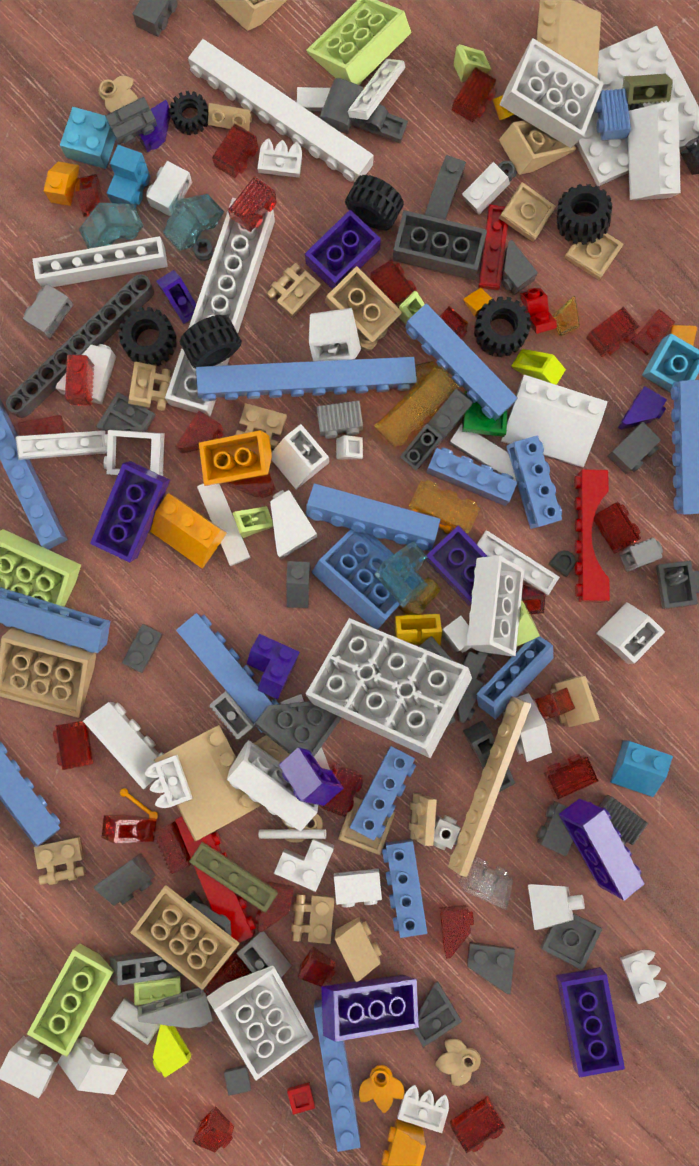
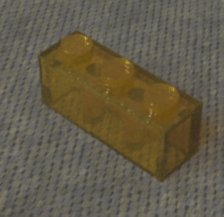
[409,480,481,535]

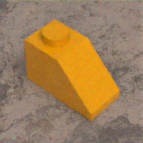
[44,161,80,206]

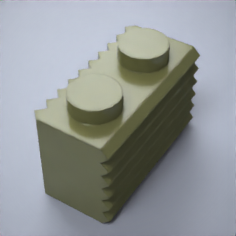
[622,73,673,105]

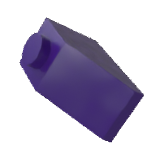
[137,100,171,152]
[156,270,196,324]
[618,386,667,430]

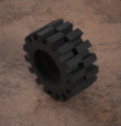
[170,91,208,135]

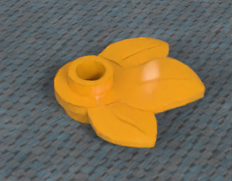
[359,1065,405,1113]

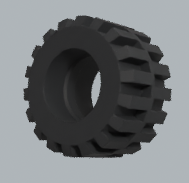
[345,175,404,230]
[557,184,613,245]
[474,296,531,357]
[118,307,177,366]
[179,315,242,369]

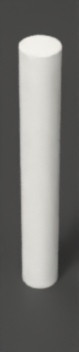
[259,829,326,839]

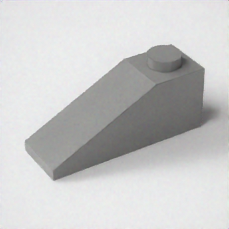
[137,987,213,1028]

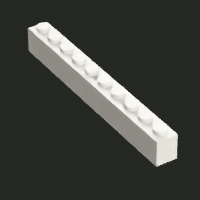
[188,39,373,182]

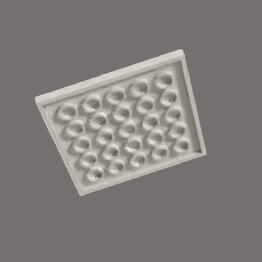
[576,26,699,186]

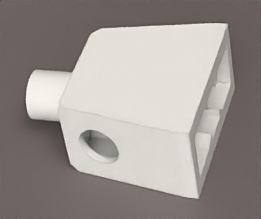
[528,884,585,930]

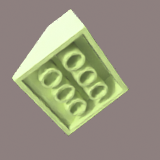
[306,0,411,85]
[0,529,81,607]

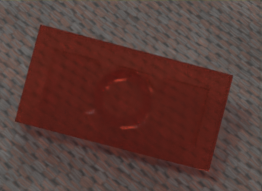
[631,309,675,355]
[18,415,65,436]

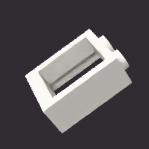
[104,430,165,476]

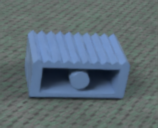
[594,88,631,140]

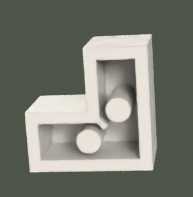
[503,693,552,762]
[274,839,334,892]
[0,1036,58,1098]
[58,1037,128,1095]

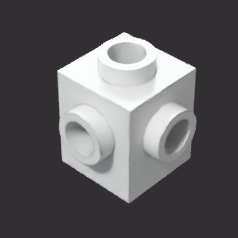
[433,815,461,850]

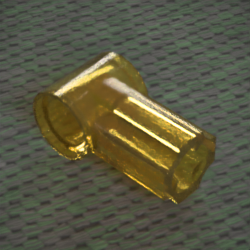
[398,577,441,615]

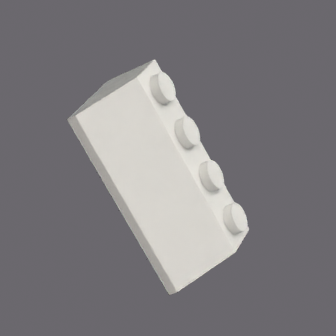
[628,103,681,200]
[467,555,524,656]
[83,702,164,789]
[227,740,318,832]

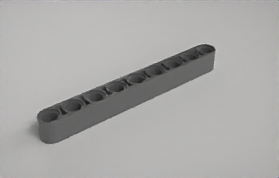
[6,274,154,418]

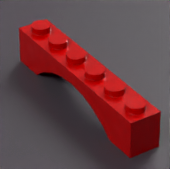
[574,469,610,603]

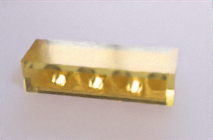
[374,366,459,447]

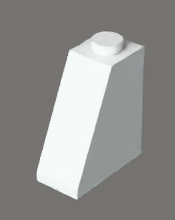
[56,344,116,405]
[270,490,317,559]

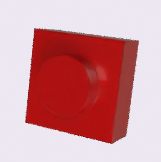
[287,1082,316,1115]

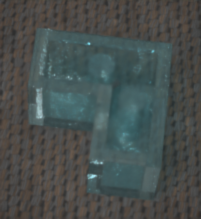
[163,194,224,251]
[79,203,144,249]
[374,541,428,608]

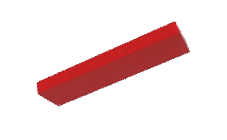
[478,204,508,290]

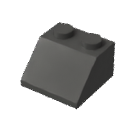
[94,853,156,906]

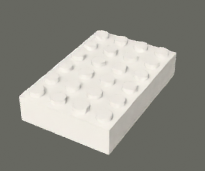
[306,618,472,758]

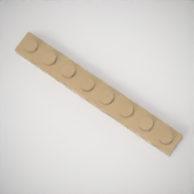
[448,696,531,877]

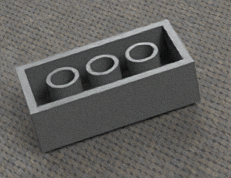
[392,210,487,280]

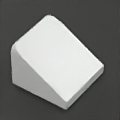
[336,435,363,460]

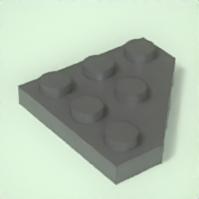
[254,701,342,756]

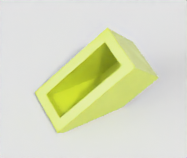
[511,349,566,385]
[153,1025,192,1077]

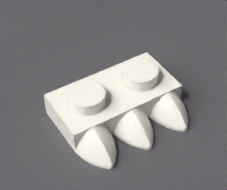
[257,139,302,178]
[145,755,193,808]
[620,950,667,1004]
[397,1085,449,1133]

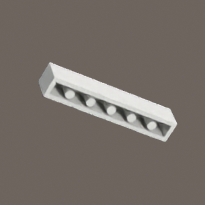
[32,236,168,288]

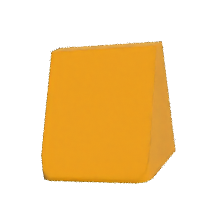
[463,288,492,317]
[670,325,697,346]

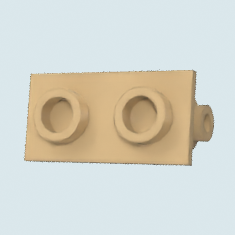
[208,103,252,132]

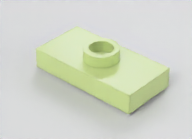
[134,976,181,1005]

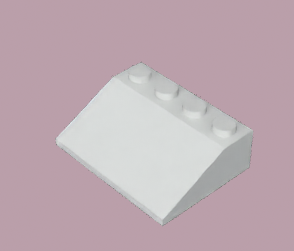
[500,38,604,148]
[501,375,608,468]
[206,966,314,1080]

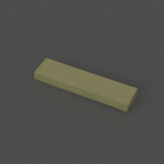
[189,841,278,913]

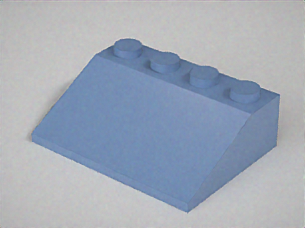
[311,529,423,630]

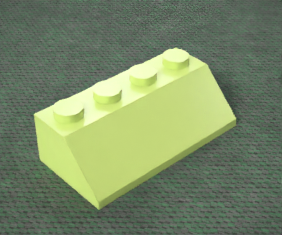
[27,944,114,1057]

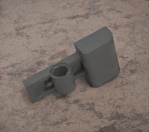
[319,78,408,143]
[656,561,699,609]

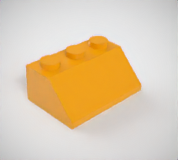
[199,430,272,486]
[150,493,227,569]
[381,1119,426,1166]

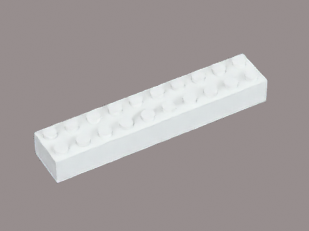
[165,198,275,417]

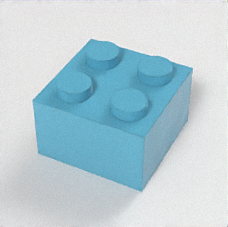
[60,107,116,169]
[641,334,699,392]

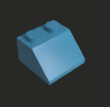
[610,740,673,797]

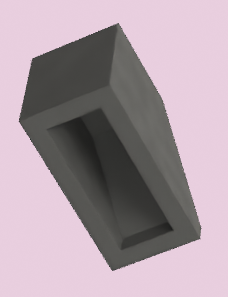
[502,240,538,295]
[286,561,311,608]

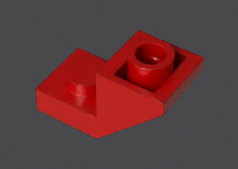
[520,288,557,334]

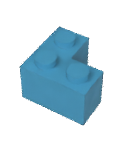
[107,145,151,211]

